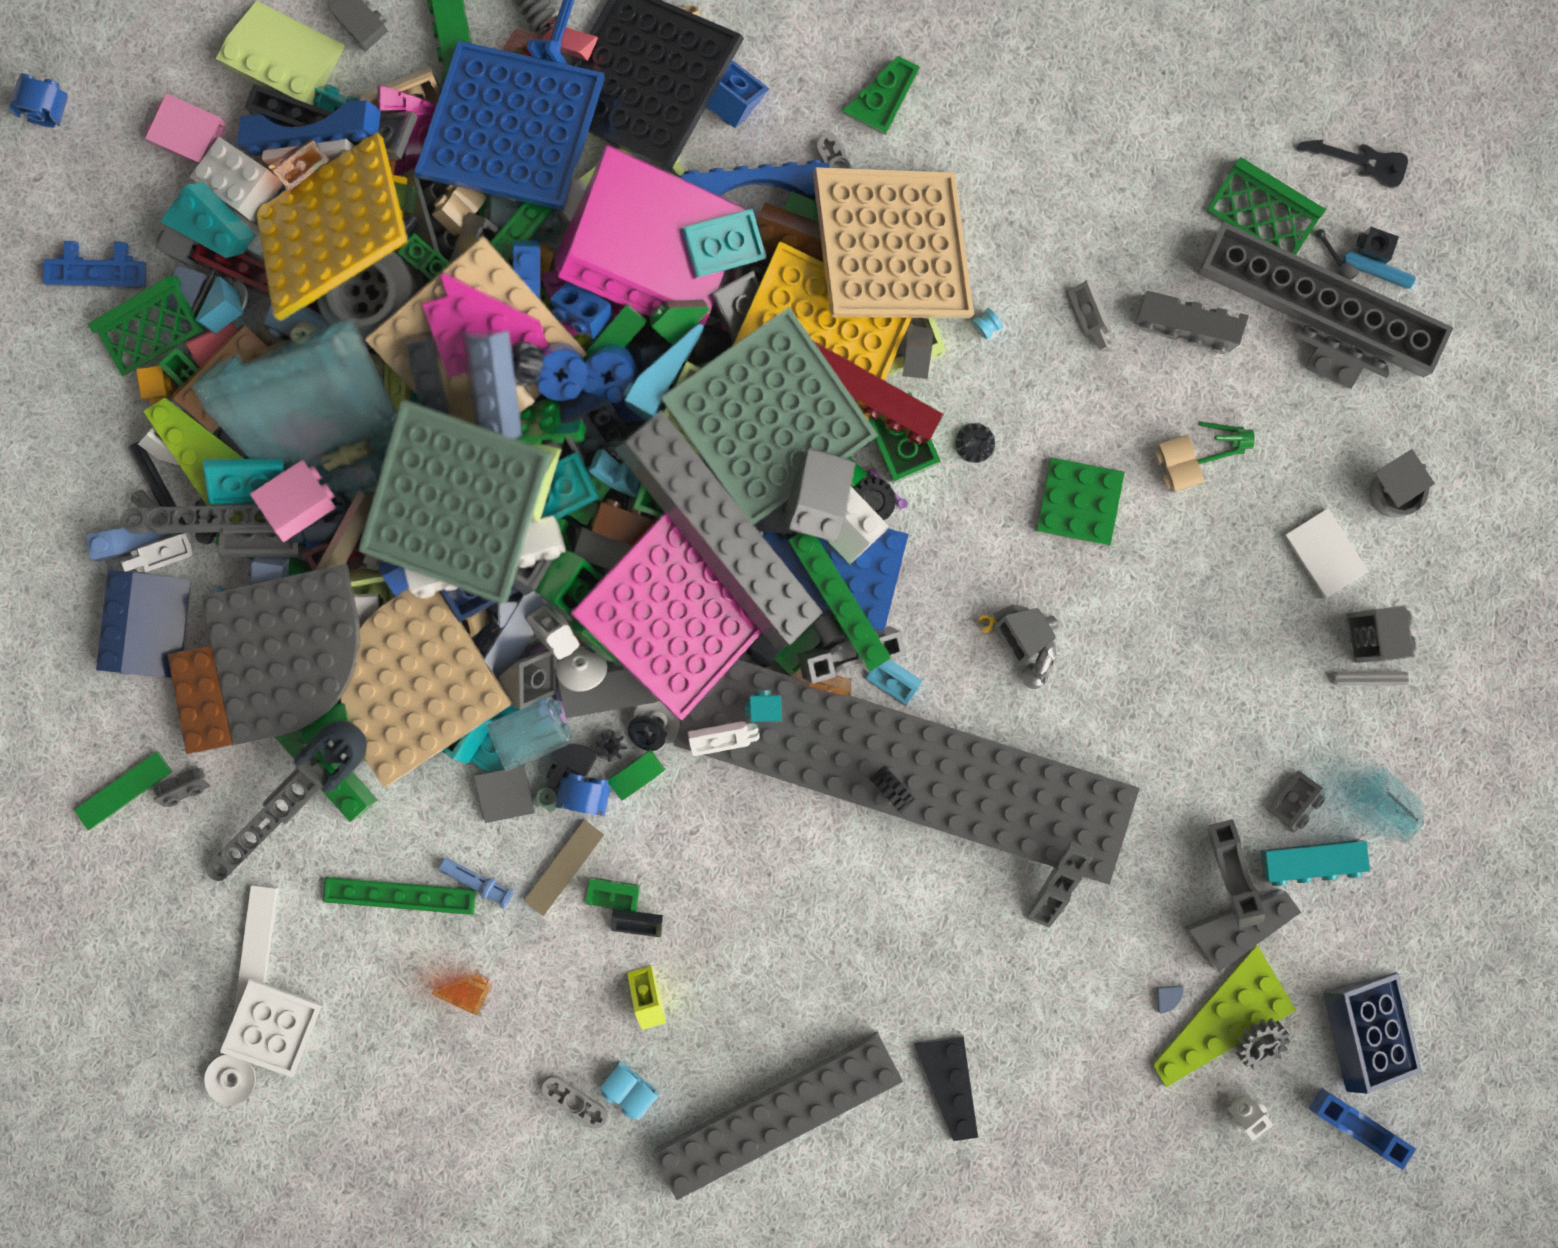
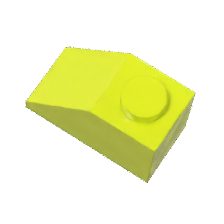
[627,966,666,1030]

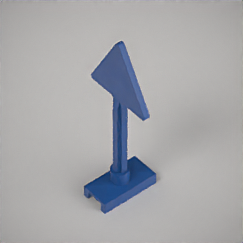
[527,0,574,65]

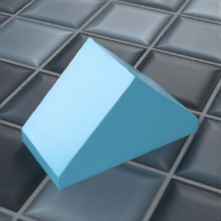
[196,277,243,334]

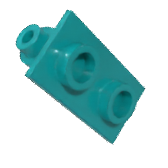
[313,84,360,113]

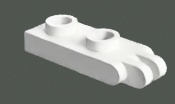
[688,722,759,756]

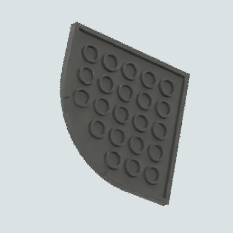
[201,564,360,745]

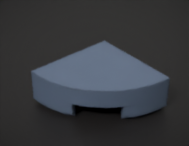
[1157,986,1184,1014]

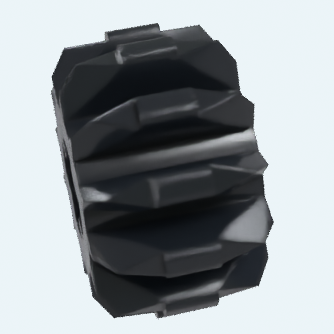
[510,341,544,387]

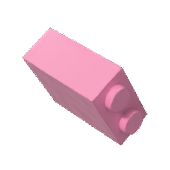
[145,93,227,165]
[251,460,336,542]

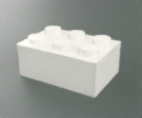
[190,137,284,223]

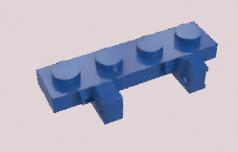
[43,241,147,288]

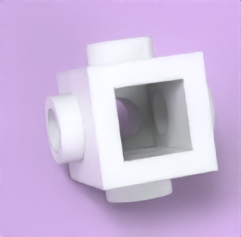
[1228,1094,1272,1141]

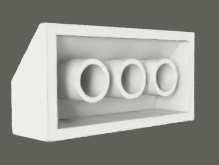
[826,487,889,565]

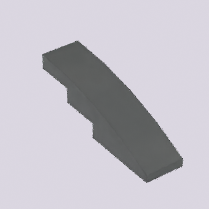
[1027,841,1095,928]

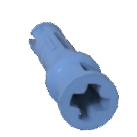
[439,857,515,909]

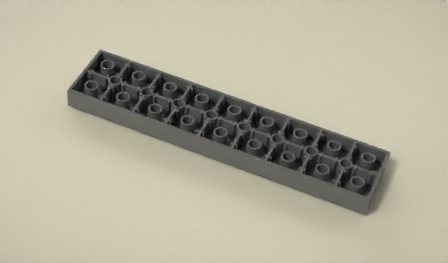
[674,659,1140,885]

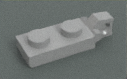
[1068,279,1115,351]
[118,533,194,573]

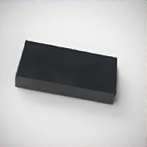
[611,908,663,937]

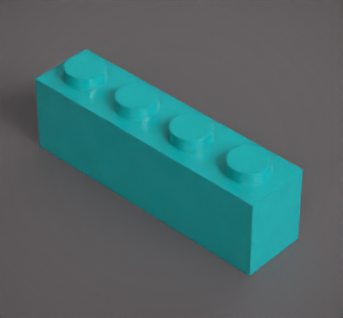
[1260,840,1370,886]

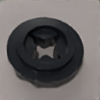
[955,423,995,463]
[628,713,668,751]

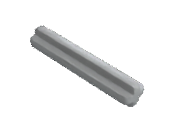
[1333,672,1409,686]

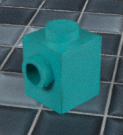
[745,690,782,722]

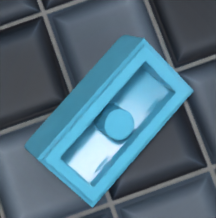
[865,660,922,705]

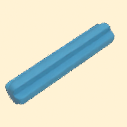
[1343,250,1416,289]

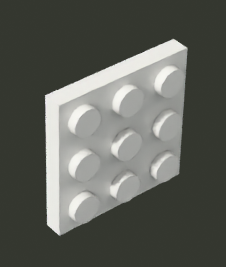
[220,979,322,1077]

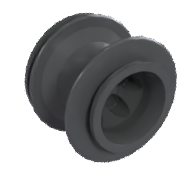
[317,249,426,341]

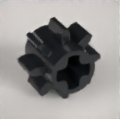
[595,730,628,762]

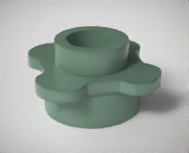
[533,783,559,812]

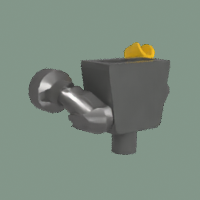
[978,605,1058,689]

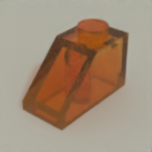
[269,139,329,191]
[431,973,493,1016]

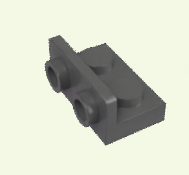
[1267,770,1326,832]

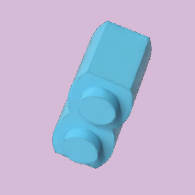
[600,1061,659,1120]

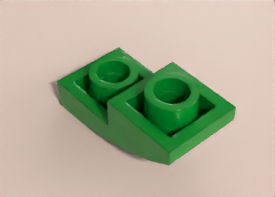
[397,233,451,281]
[301,703,350,747]
[607,749,665,801]

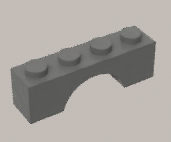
[797,626,906,684]
[1208,819,1265,929]

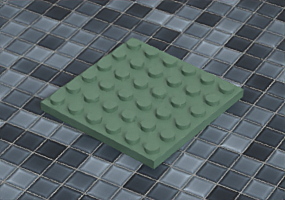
[661,307,878,525]
[359,400,552,604]

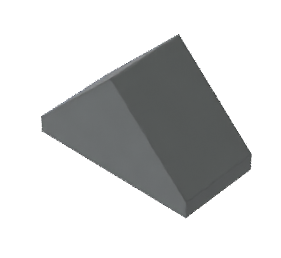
[902,326,933,379]

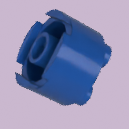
[9,73,68,128]
[536,342,587,401]
[583,344,638,403]
[555,773,610,817]

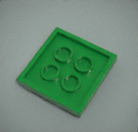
[1036,457,1125,546]

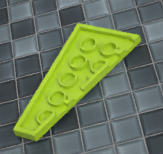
[143,398,266,524]
[1152,945,1296,1087]

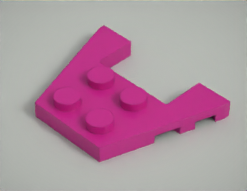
[377,85,437,176]

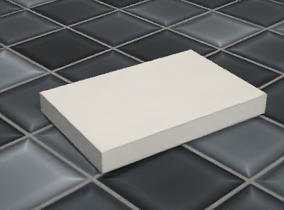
[1284,508,1369,599]

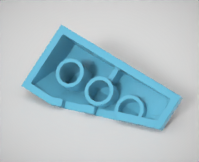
[623,324,704,420]

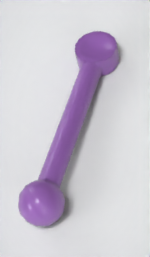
[868,468,908,509]

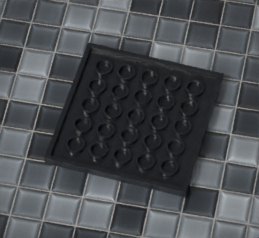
[571,0,744,170]

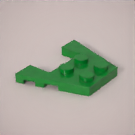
[513,389,585,445]

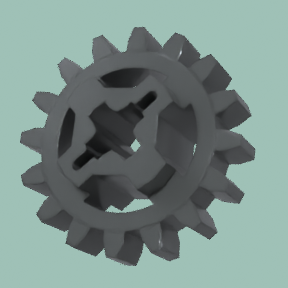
[1235,1018,1290,1069]

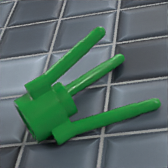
[1197,421,1255,464]

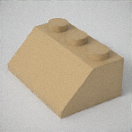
[360,66,441,114]

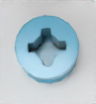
[972,308,1003,340]

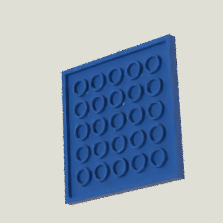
[415,41,605,211]

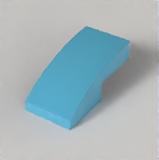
[589,449,641,498]

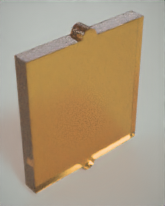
[809,675,851,696]

